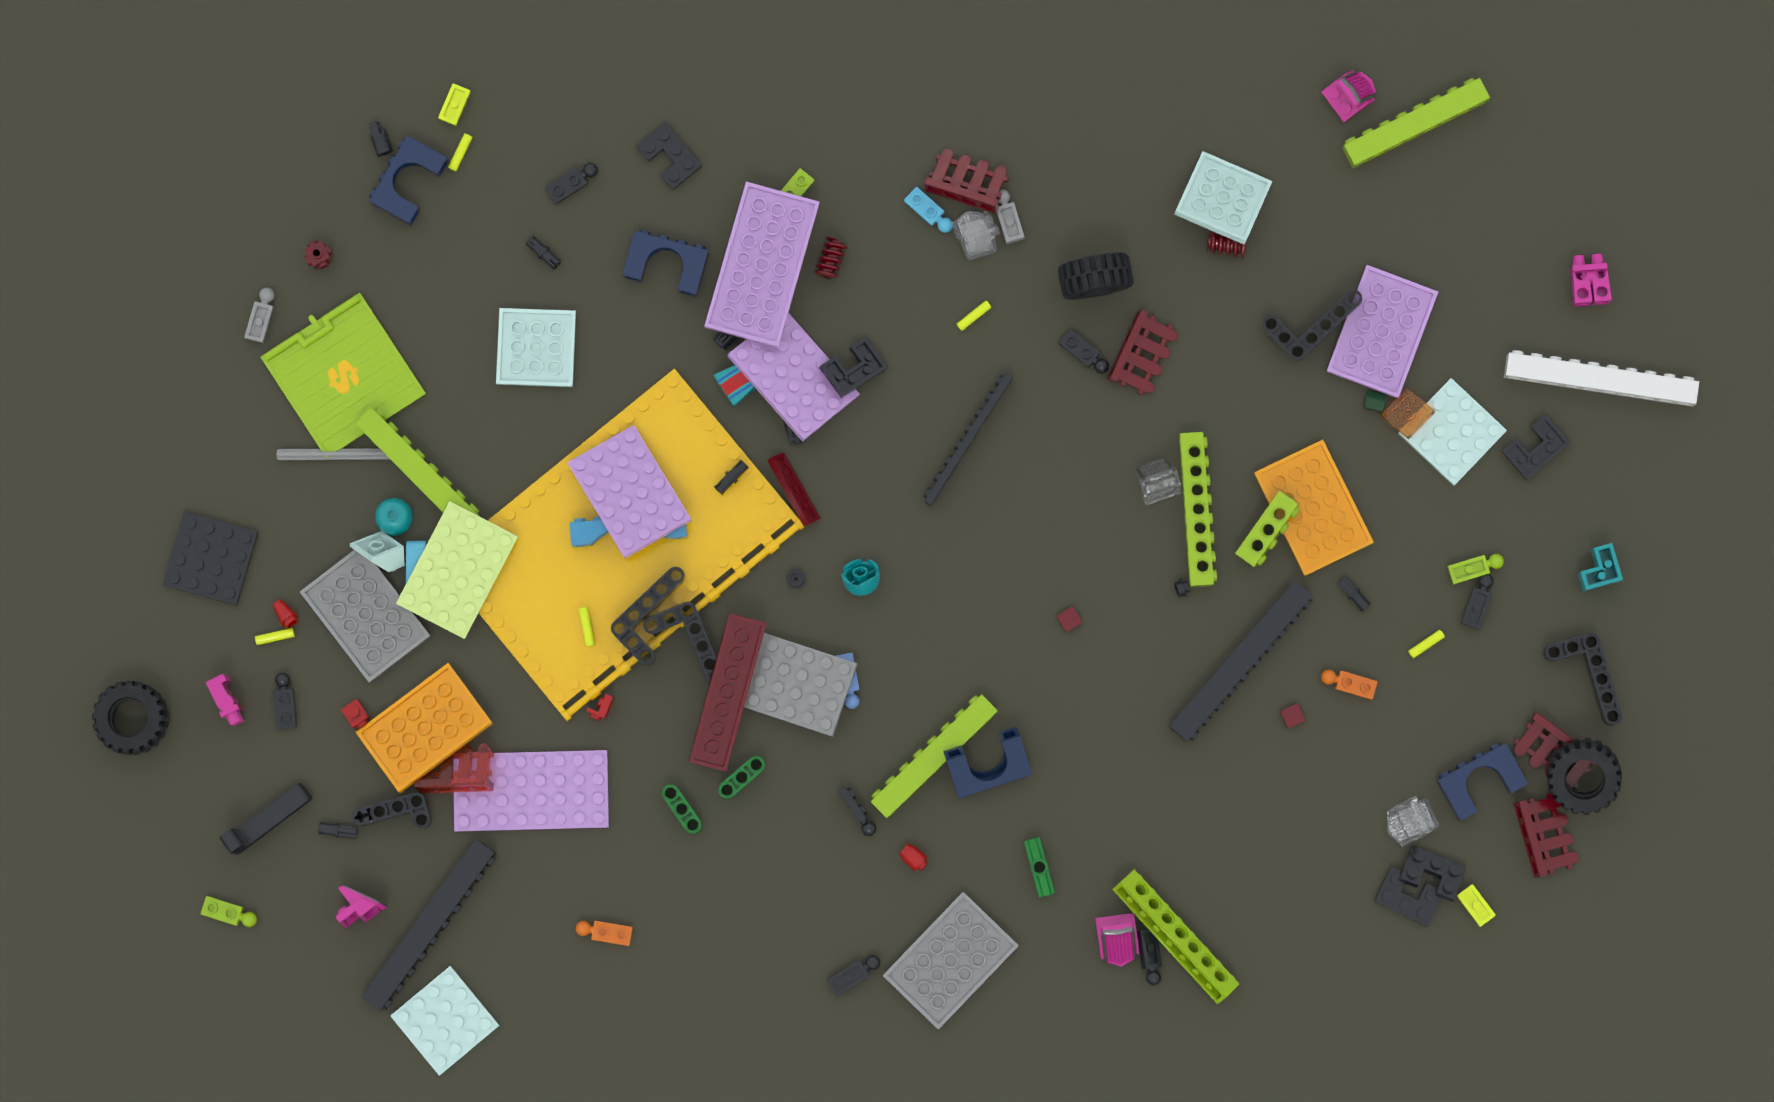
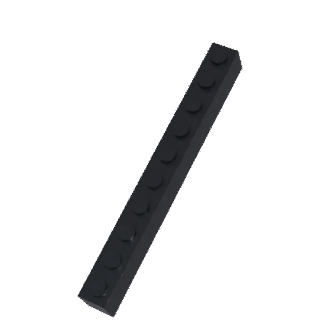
[1169,581,1313,742]
[362,839,496,1011]

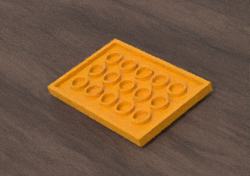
[1254,440,1374,576]
[356,663,493,793]

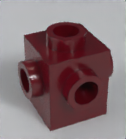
[304,241,333,270]

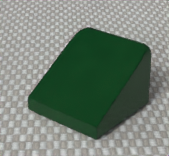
[1363,390,1386,413]

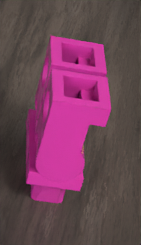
[1570,254,1612,307]
[206,674,244,726]

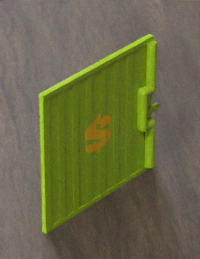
[261,293,426,458]

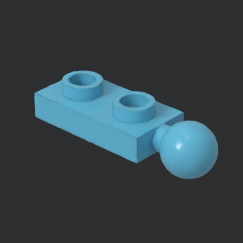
[904,186,953,233]

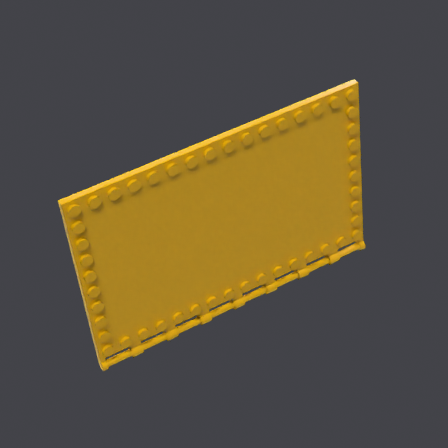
[479,369,804,721]

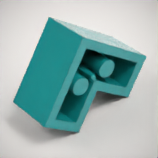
[1577,543,1623,592]

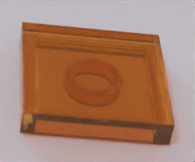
[1381,388,1435,439]

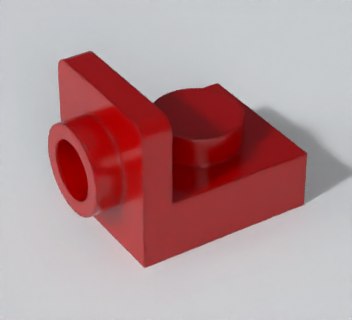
[587,694,614,721]
[341,699,370,729]

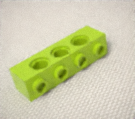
[1235,491,1300,567]

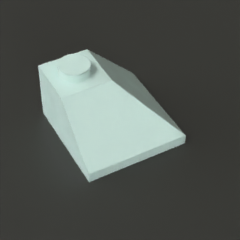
[350,531,405,572]

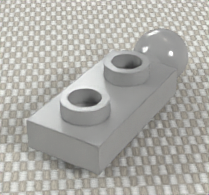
[997,189,1025,244]
[244,287,275,344]

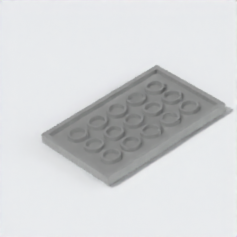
[300,550,431,683]
[744,633,858,737]
[883,892,1019,1030]

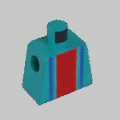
[714,365,756,408]

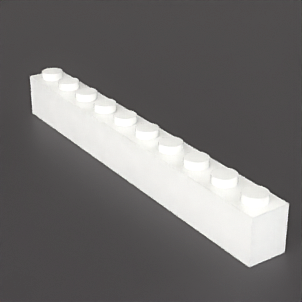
[1503,350,1699,407]

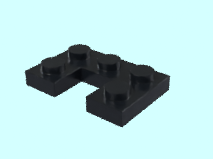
[636,122,702,190]
[819,337,888,399]
[1501,414,1570,481]
[1399,845,1466,902]
[1374,866,1441,927]

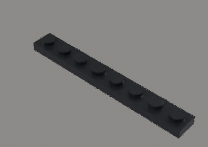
[923,372,1013,507]

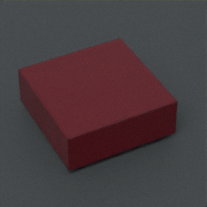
[1056,606,1083,633]
[1280,703,1306,729]

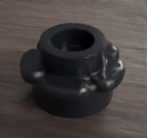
[787,570,805,588]
[1174,579,1190,597]

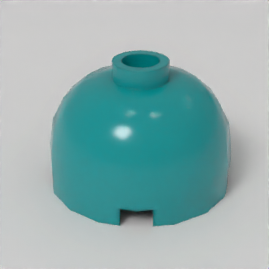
[375,498,414,536]
[841,559,880,596]

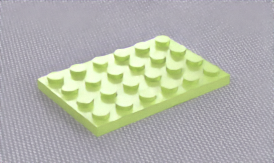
[396,501,518,639]

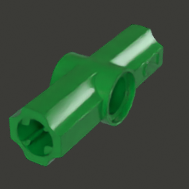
[1024,837,1055,898]

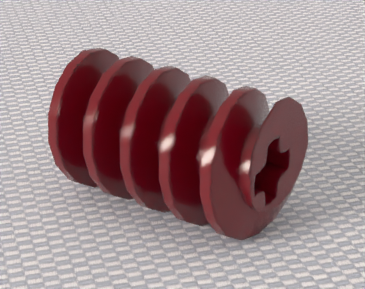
[1206,231,1247,259]
[814,237,848,279]

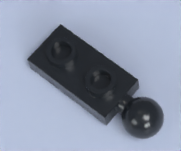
[545,163,598,205]
[1059,329,1109,374]
[1461,574,1494,630]
[273,672,297,729]
[838,786,877,836]
[1137,929,1162,985]
[827,955,881,996]

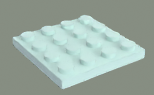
[1174,151,1272,245]
[496,308,576,387]
[1398,378,1507,486]
[391,966,500,1076]

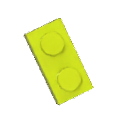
[438,83,471,126]
[1456,884,1496,927]

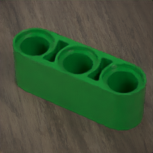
[718,756,765,800]
[662,784,702,834]

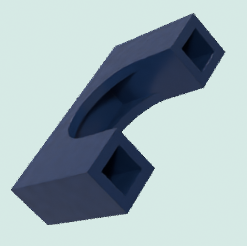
[369,135,449,226]
[622,230,709,297]
[943,727,1032,798]
[1436,742,1528,822]

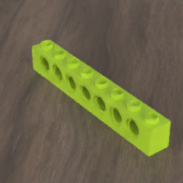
[1179,432,1217,587]
[1112,869,1239,1004]

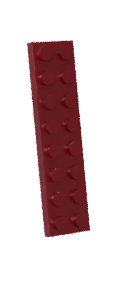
[689,613,767,771]

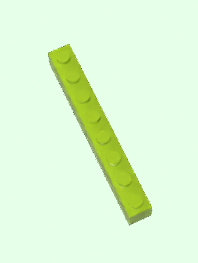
[1342,78,1490,168]
[355,407,480,517]
[871,695,998,819]

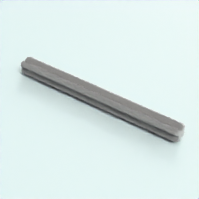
[276,448,390,460]

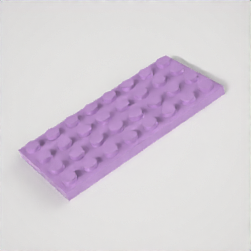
[704,182,820,348]
[453,750,609,832]

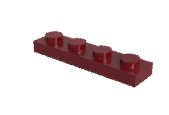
[767,452,821,527]

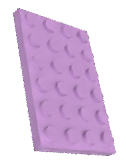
[1326,265,1438,399]
[728,313,860,442]
[567,425,692,559]

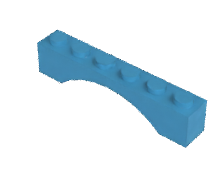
[570,517,687,547]

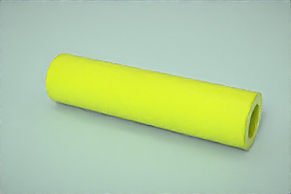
[448,133,473,171]
[956,301,992,331]
[579,607,595,647]
[255,628,295,645]
[1408,629,1445,659]

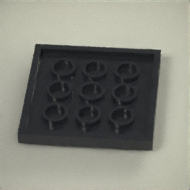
[162,511,259,606]

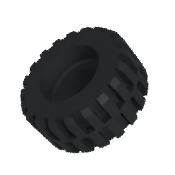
[1058,252,1134,300]
[92,681,169,755]
[1547,738,1622,815]

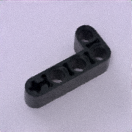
[352,792,432,829]

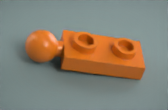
[1321,669,1378,700]
[576,921,633,946]

